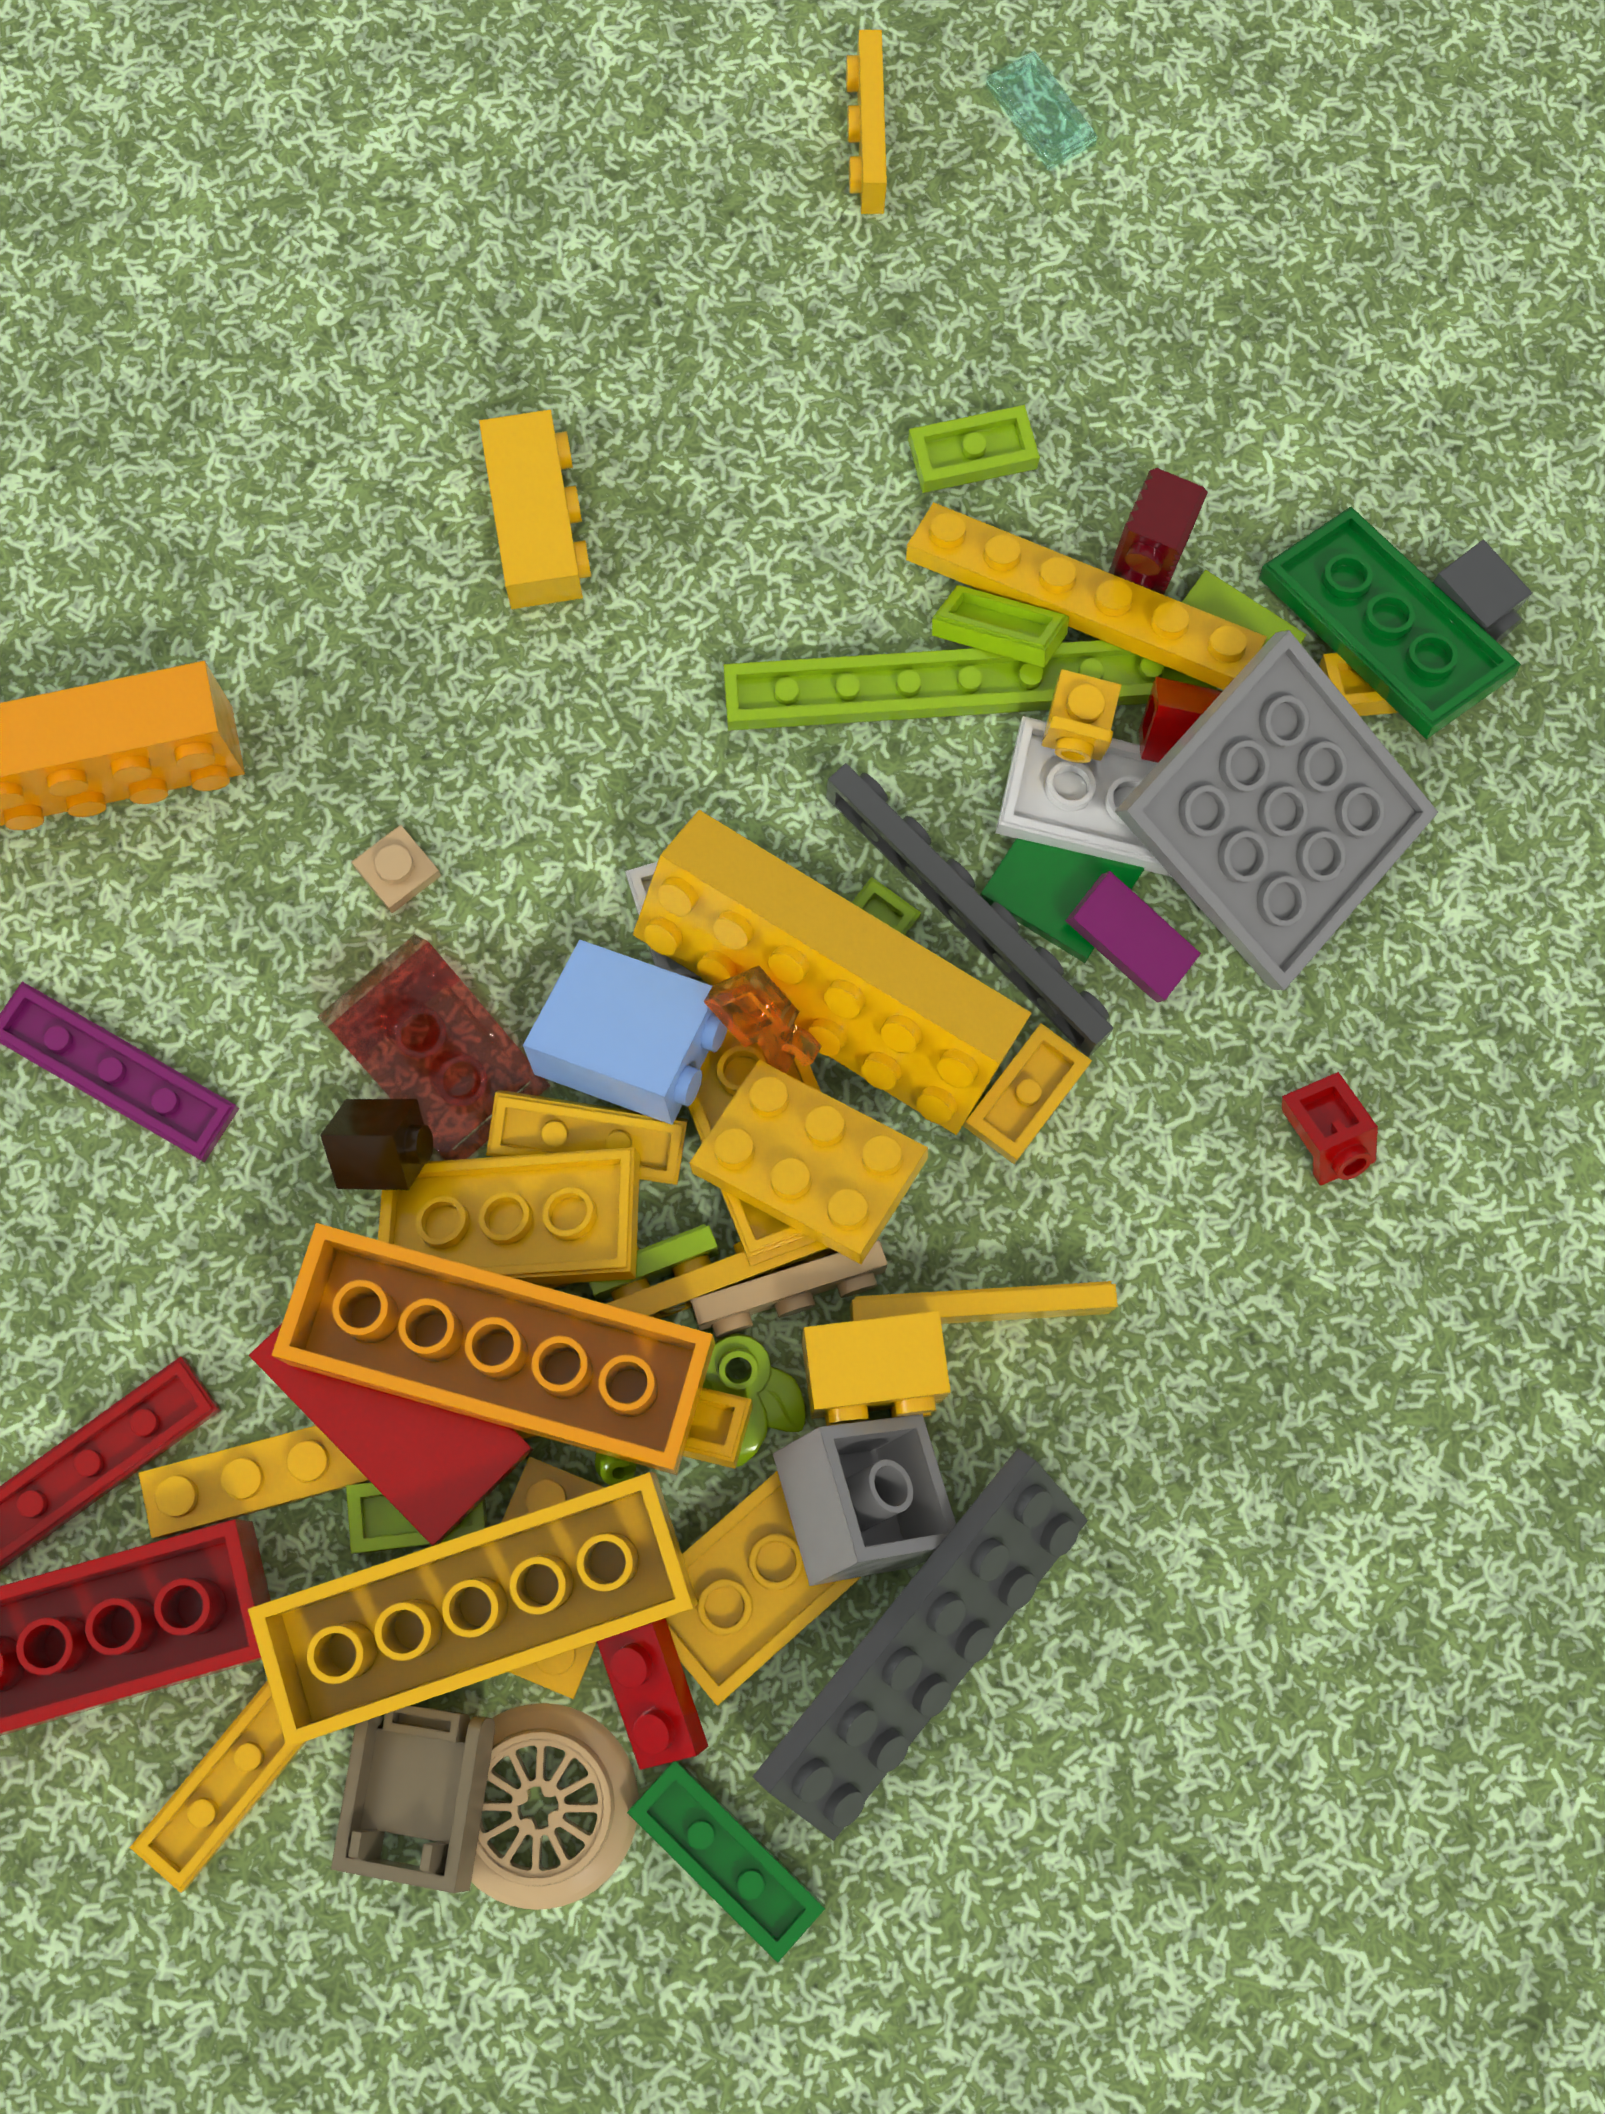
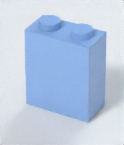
[523,939,729,1125]

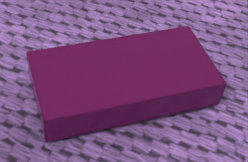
[1065,871,1201,1003]

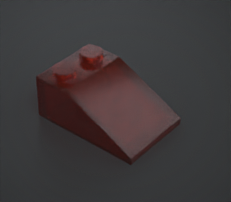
[317,934,550,1160]

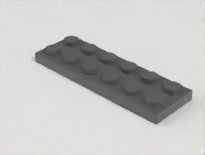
[752,1448,1088,1841]

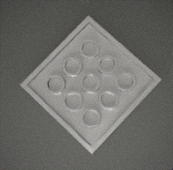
[1115,630,1438,990]

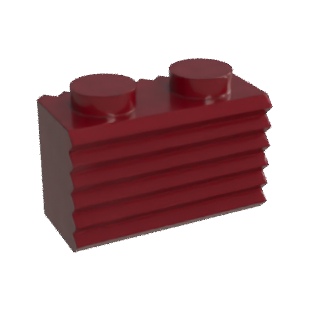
[1108,468,1208,595]

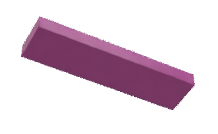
[0,981,240,1163]

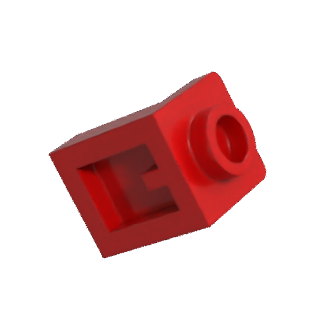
[1282,1072,1378,1186]

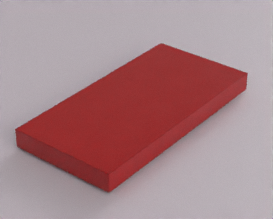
[249,1323,534,1546]

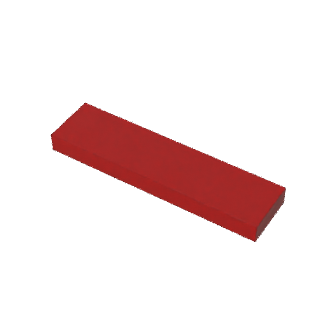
[0,1356,221,1571]

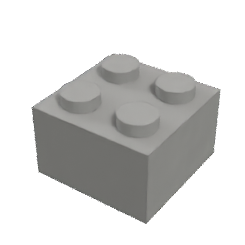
[772,1414,956,1586]

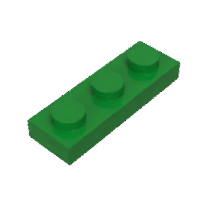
[627,1761,825,1963]

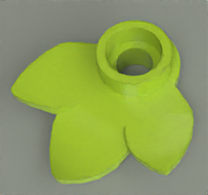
[703,1334,805,1467]

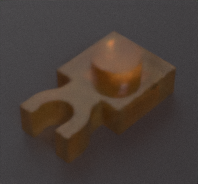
[704,965,822,1073]

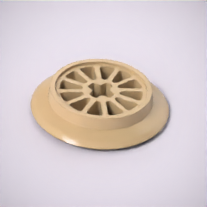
[471,1703,639,1910]

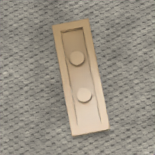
[691,1240,888,1338]

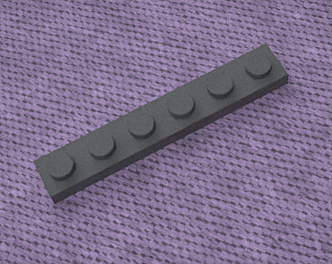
[826,763,1114,1057]

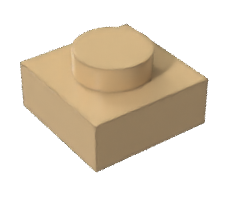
[351,825,441,913]

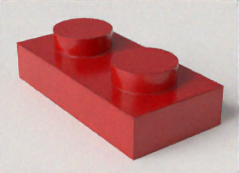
[597,1618,709,1770]

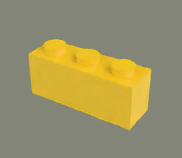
[479,409,591,609]

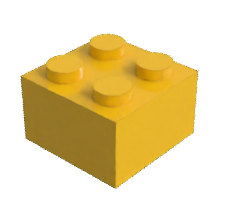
[801,1310,951,1426]

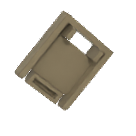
[331,1705,495,1893]

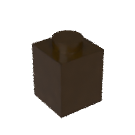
[320,1099,433,1190]

